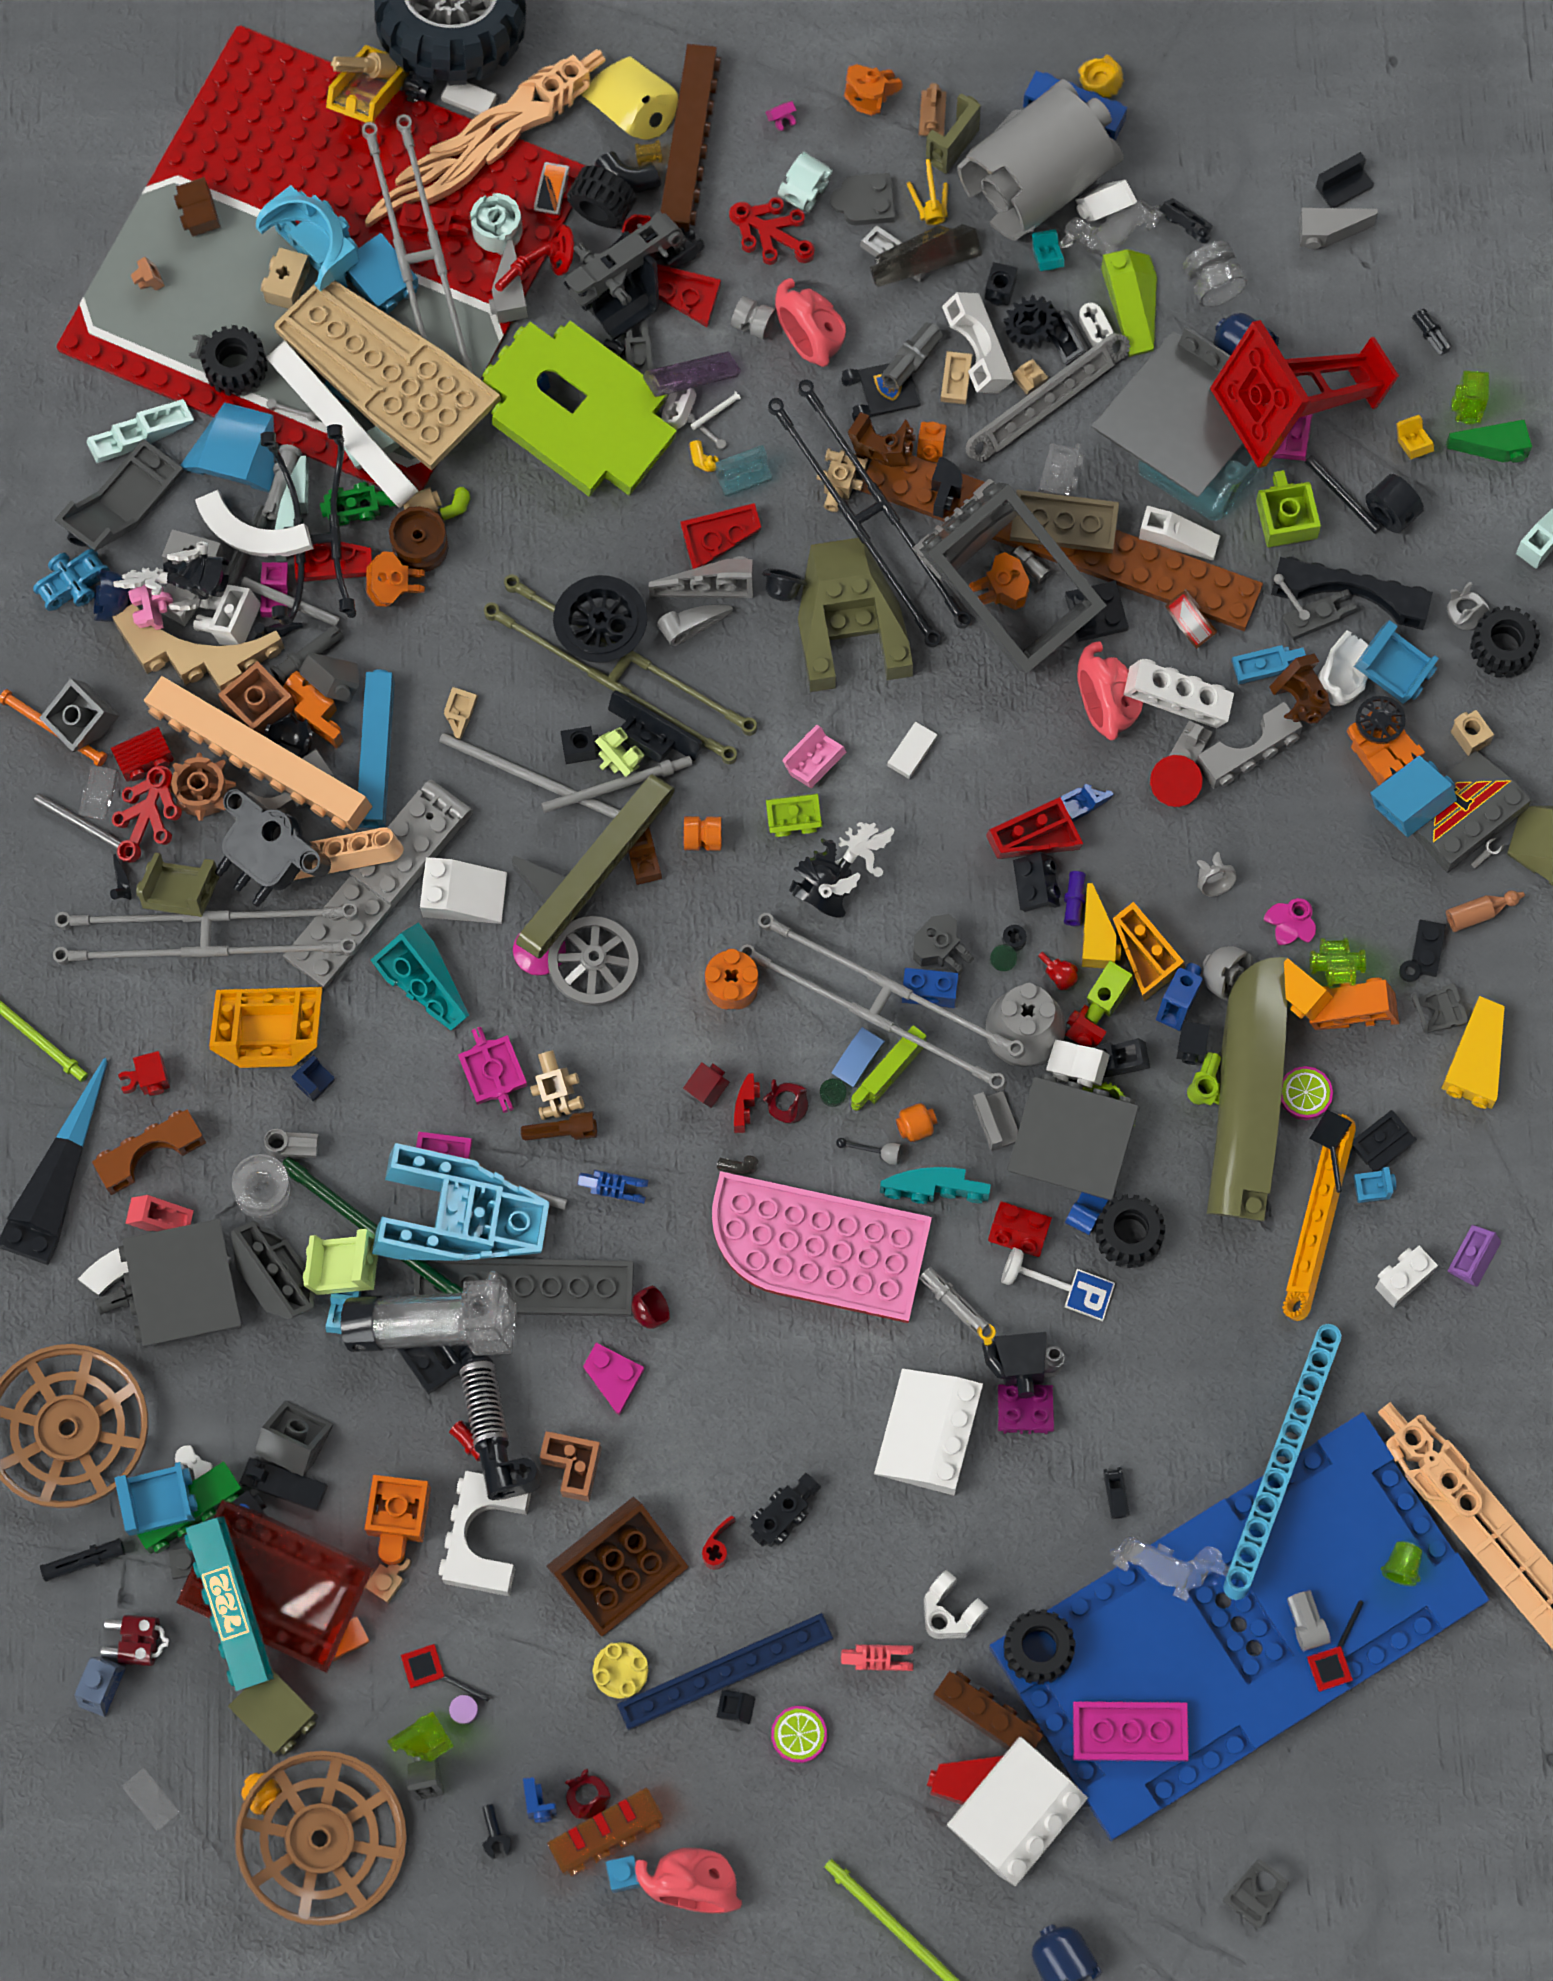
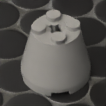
[985,983,1066,1067]

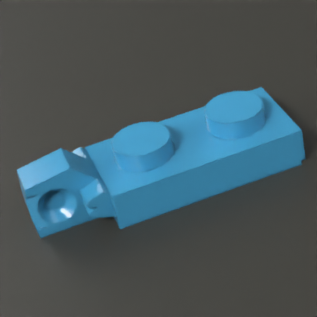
[1231,645,1306,685]

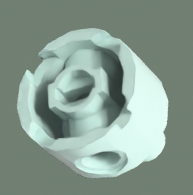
[778,152,833,213]
[470,193,523,254]

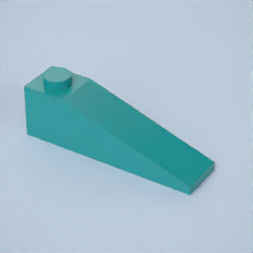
[370,922,469,1031]

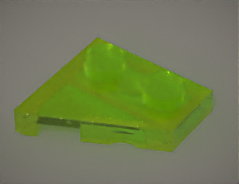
[387,1711,454,1762]

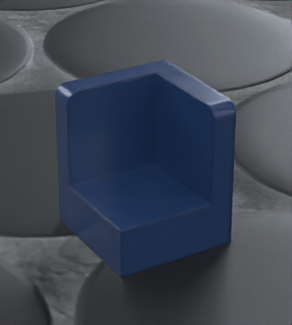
[291,1055,335,1101]

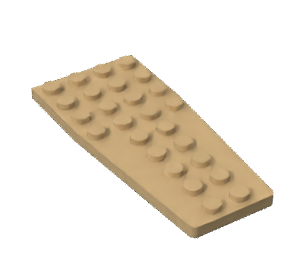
[275,281,501,470]

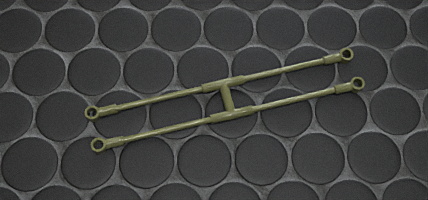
[484,575,757,764]

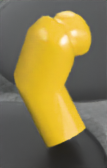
[689,440,719,472]

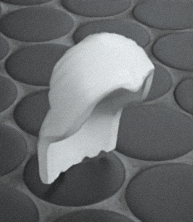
[1317,630,1368,706]

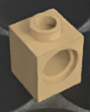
[1451,710,1494,756]

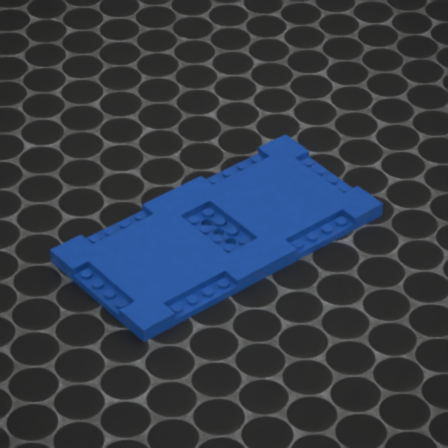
[989,1412,1489,1842]

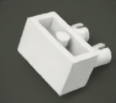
[193,584,261,645]

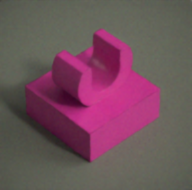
[765,101,796,131]

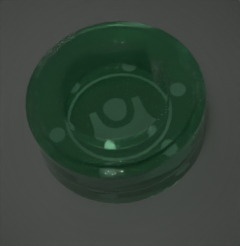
[820,1078,846,1107]

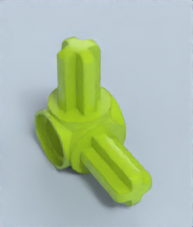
[1187,1052,1221,1106]

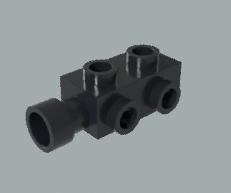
[750,1472,821,1547]

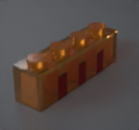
[547,1787,664,1877]

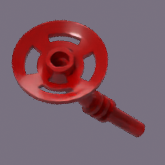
[494,225,574,292]

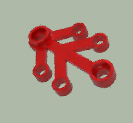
[729,197,815,265]
[112,766,182,863]

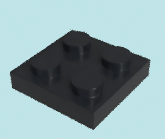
[1065,580,1129,642]

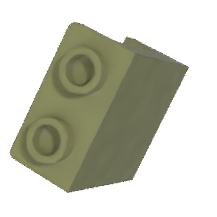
[925,93,981,174]
[136,853,219,917]
[228,1670,318,1757]

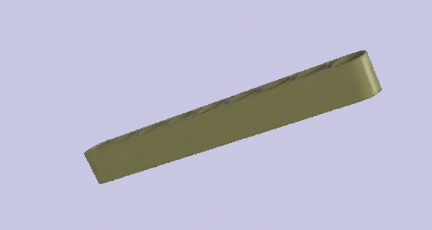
[516,774,675,959]

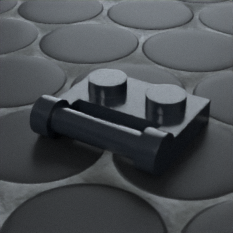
[397,1322,462,1395]

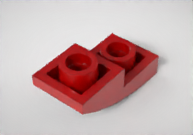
[734,1073,760,1133]

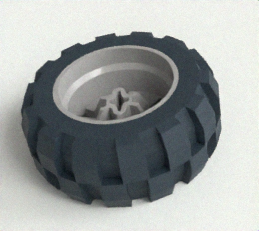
[374,0,526,86]

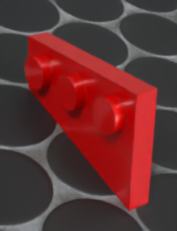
[680,503,761,569]

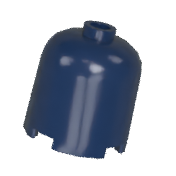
[1214,313,1279,356]
[1031,1924,1102,1981]

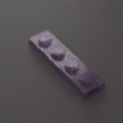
[643,351,741,397]

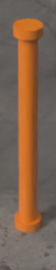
[0,689,108,767]

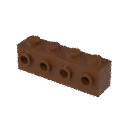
[933,1671,1044,1750]

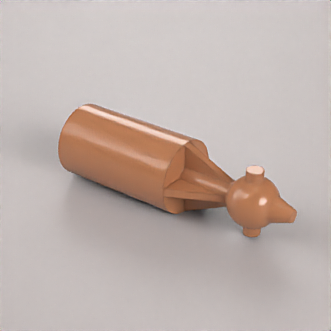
[1446,890,1525,932]

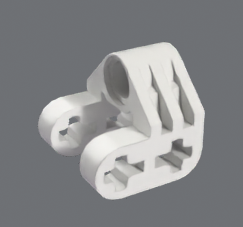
[924,1569,988,1639]

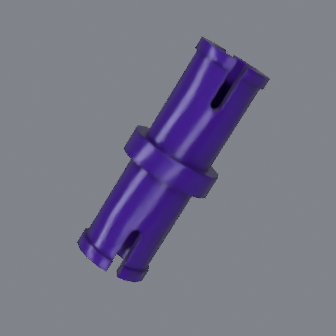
[1063,871,1086,926]

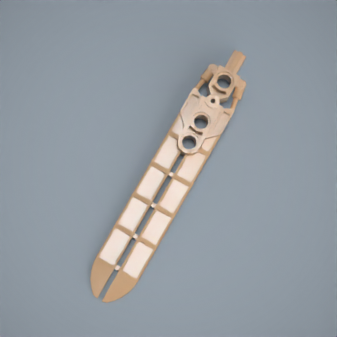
[1378,1402,1553,1650]

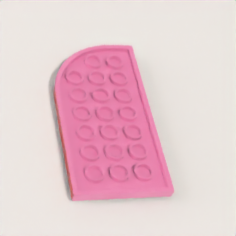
[712,1171,932,1323]

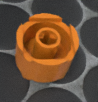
[705,949,759,1010]

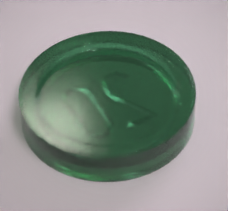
[990,944,1017,971]

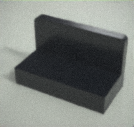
[1316,152,1374,208]

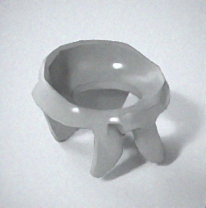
[1447,582,1490,630]
[1197,852,1236,897]

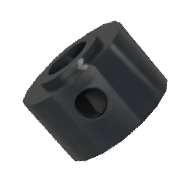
[1365,474,1424,533]

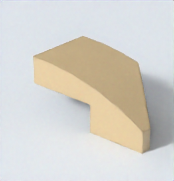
[444,687,478,740]

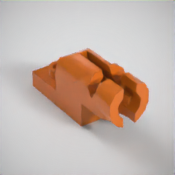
[283,671,343,749]

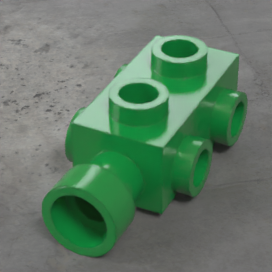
[320,482,396,526]

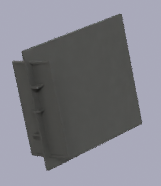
[1091,327,1243,498]

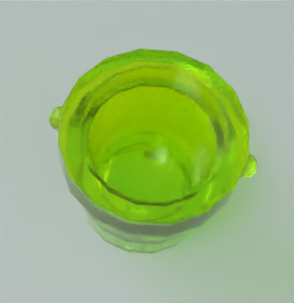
[1380,1541,1423,1586]

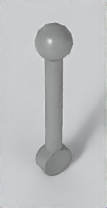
[266,399,317,421]
[687,413,726,451]
[1274,574,1310,621]

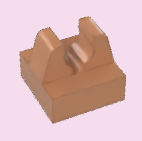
[131,257,165,291]

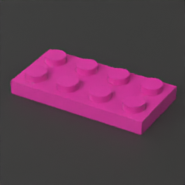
[1073,1702,1188,1761]

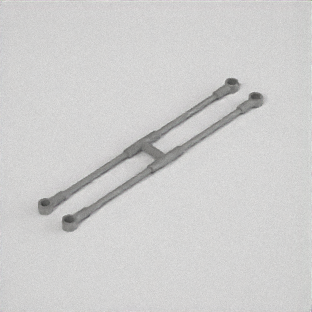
[362,115,477,377]
[53,902,359,965]
[740,913,1025,1091]

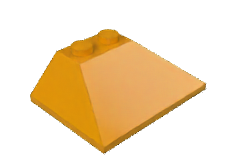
[209,987,323,1068]

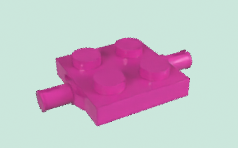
[458,1027,527,1113]

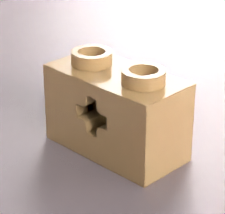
[261,247,311,309]

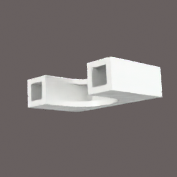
[439,1471,532,1596]

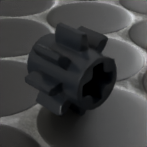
[402,73,433,103]

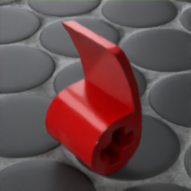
[702,1516,736,1570]

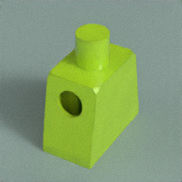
[1084,961,1134,1025]

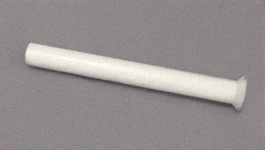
[691,391,741,430]

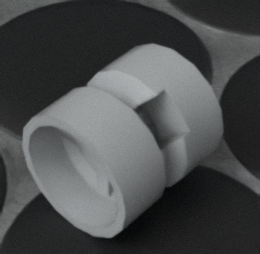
[731,296,776,340]

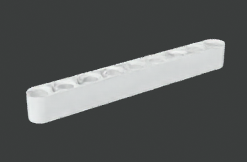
[266,340,418,508]

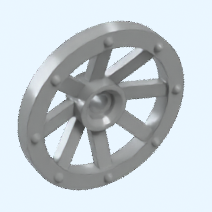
[548,916,638,1006]

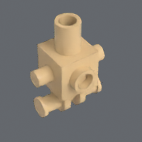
[817,448,868,512]
[530,1050,584,1120]

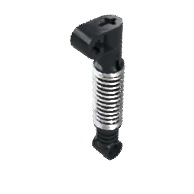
[454,1313,542,1500]

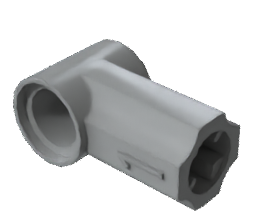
[264,1129,319,1159]
[1287,1591,1330,1651]

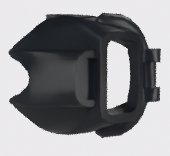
[264,713,312,758]

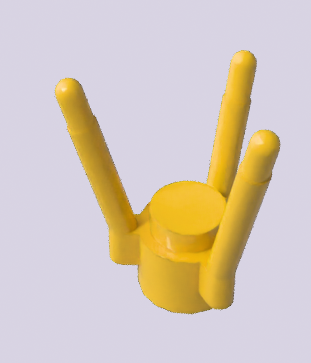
[907,159,948,225]

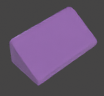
[1448,1225,1501,1287]

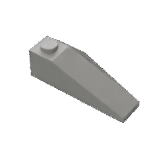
[649,556,753,598]

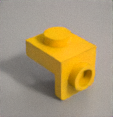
[1397,415,1434,459]

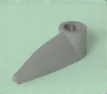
[657,605,733,646]

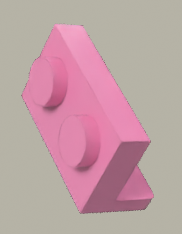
[783,725,847,788]

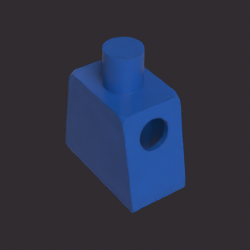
[1156,963,1203,1031]

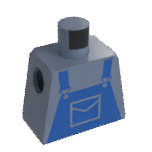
[75,1657,126,1717]

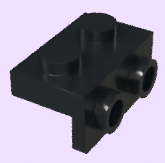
[1013,852,1061,912]

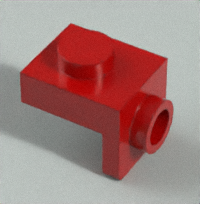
[1065,1005,1107,1047]

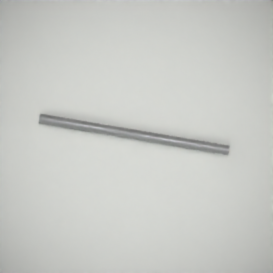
[439,733,621,819]

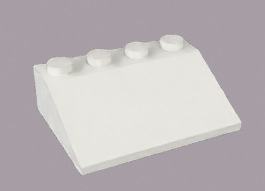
[874,1369,983,1495]
[947,1737,1088,1886]

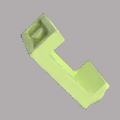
[303,1229,378,1295]

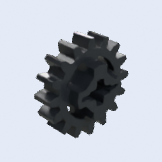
[1003,295,1060,350]

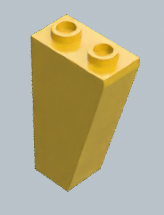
[1441,996,1505,1109]

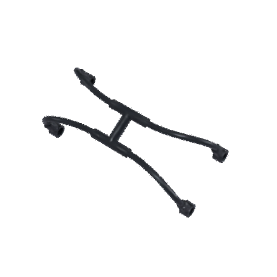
[260,424,357,625]

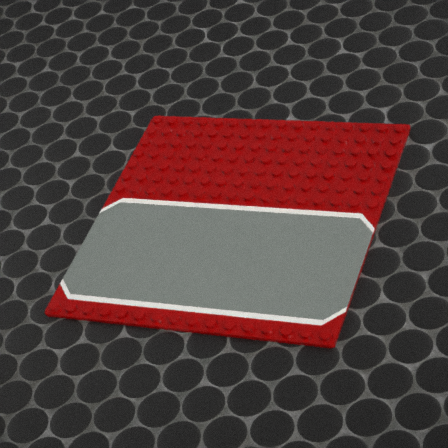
[56,26,585,491]

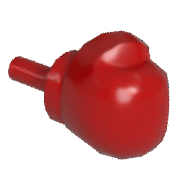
[1038,952,1078,990]

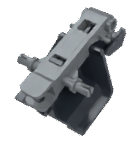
[563,212,705,340]

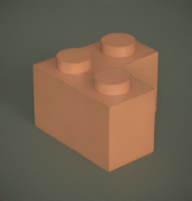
[540,1431,601,1502]

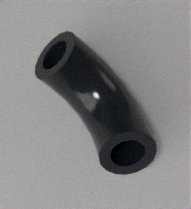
[595,152,661,192]

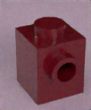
[683,1062,730,1108]

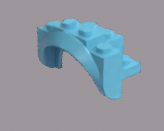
[256,185,359,292]

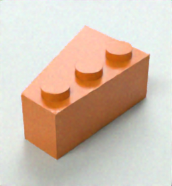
[1309,978,1399,1030]

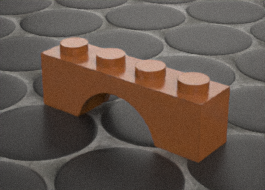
[92,1109,206,1195]

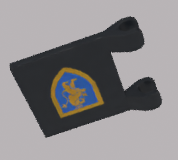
[841,363,920,421]

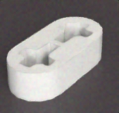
[1079,303,1113,347]
[662,381,696,429]

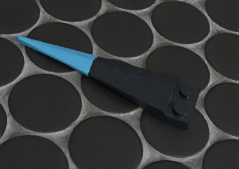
[0,1058,108,1265]

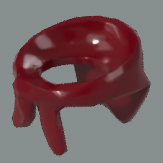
[763,1079,809,1124]
[565,1769,611,1820]

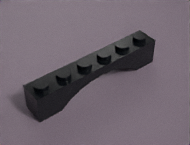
[1271,557,1433,630]

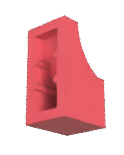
[125,1195,194,1231]

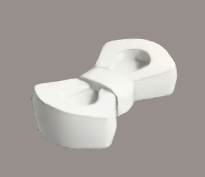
[175,1445,213,1479]

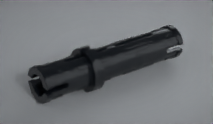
[40,1538,125,1582]

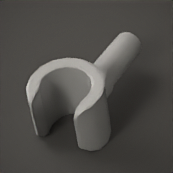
[1471,837,1504,869]

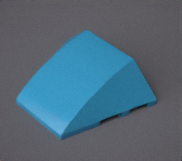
[180,402,275,493]

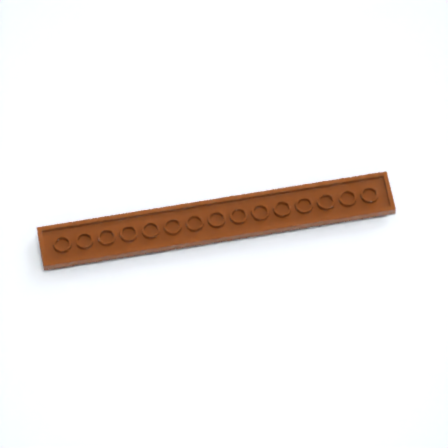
[861,455,1263,631]

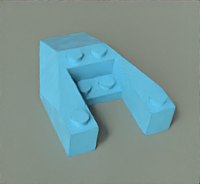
[372,1143,550,1261]

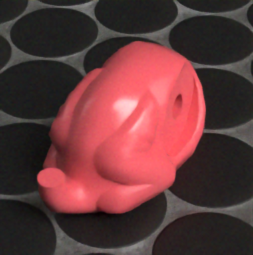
[775,278,846,367]
[1077,641,1143,741]
[635,1848,742,1913]

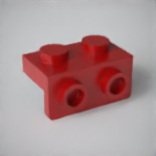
[988,1201,1052,1257]

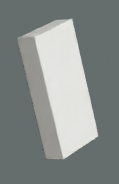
[441,82,497,115]
[887,722,937,779]

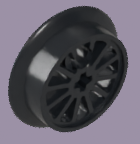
[553,575,647,663]

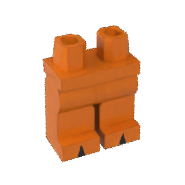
[1347,707,1425,785]

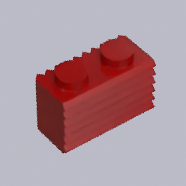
[111,726,174,782]

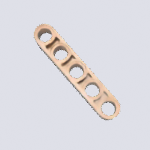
[294,828,404,880]

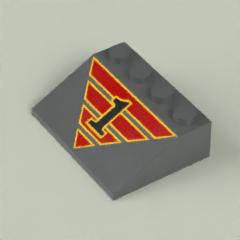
[1412,750,1531,873]

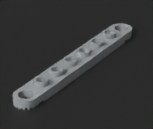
[966,333,1130,462]

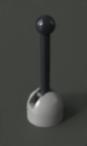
[836,1138,902,1165]

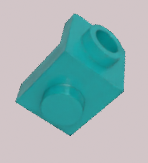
[1032,229,1064,271]

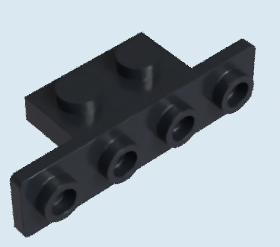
[608,690,702,763]

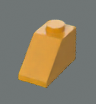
[1284,958,1333,1021]

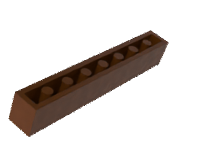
[660,43,721,232]

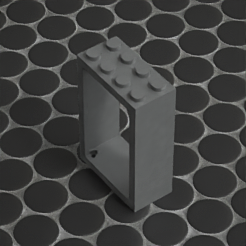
[920,482,1107,674]

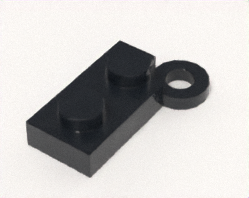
[1399,919,1446,982]

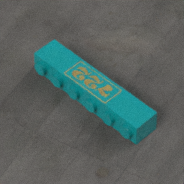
[185,1517,275,1691]

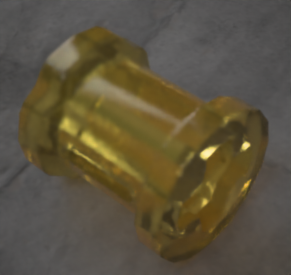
[634,140,663,166]

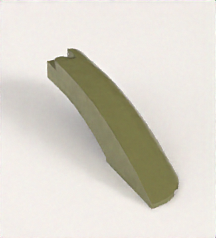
[1207,957,1287,1222]

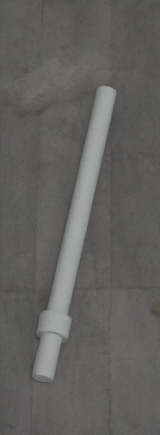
[541,756,692,813]

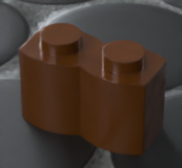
[174,177,221,237]

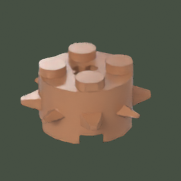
[169,753,236,821]

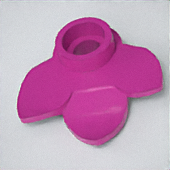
[1264,898,1316,945]

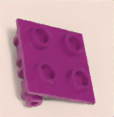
[998,1384,1054,1435]

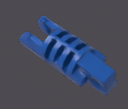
[577,1170,649,1204]

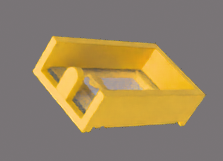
[326,45,409,123]

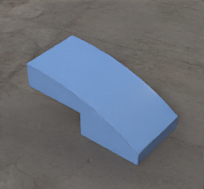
[831,1027,885,1087]

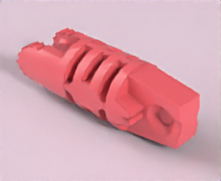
[841,1644,913,1671]

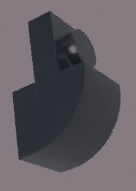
[931,457,962,518]

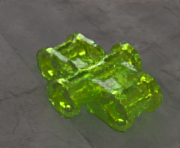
[1309,937,1366,987]

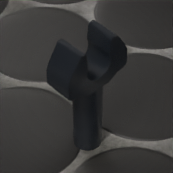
[482,1804,512,1859]

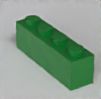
[137,1461,244,1554]

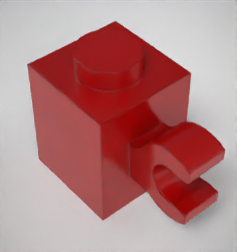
[118,1051,170,1096]

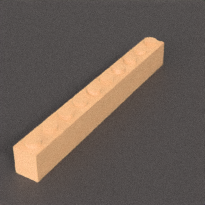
[143,676,372,832]

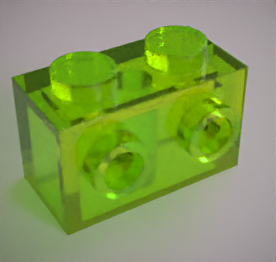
[1451,371,1489,424]

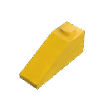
[1082,883,1121,968]

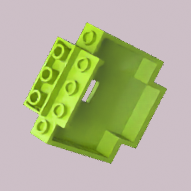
[482,321,677,497]

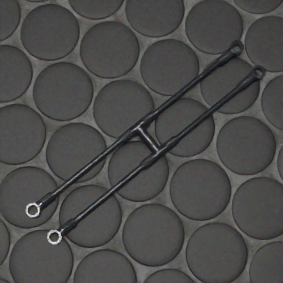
[768,379,971,647]

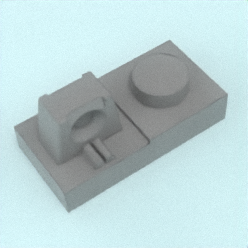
[1169,720,1212,763]

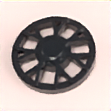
[1356,696,1406,744]

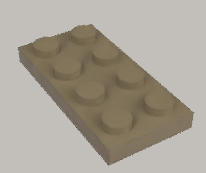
[1010,490,1119,554]

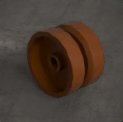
[389,506,449,572]

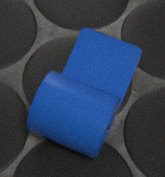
[1065,1192,1108,1235]

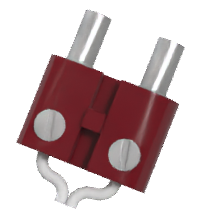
[101,1615,169,1666]

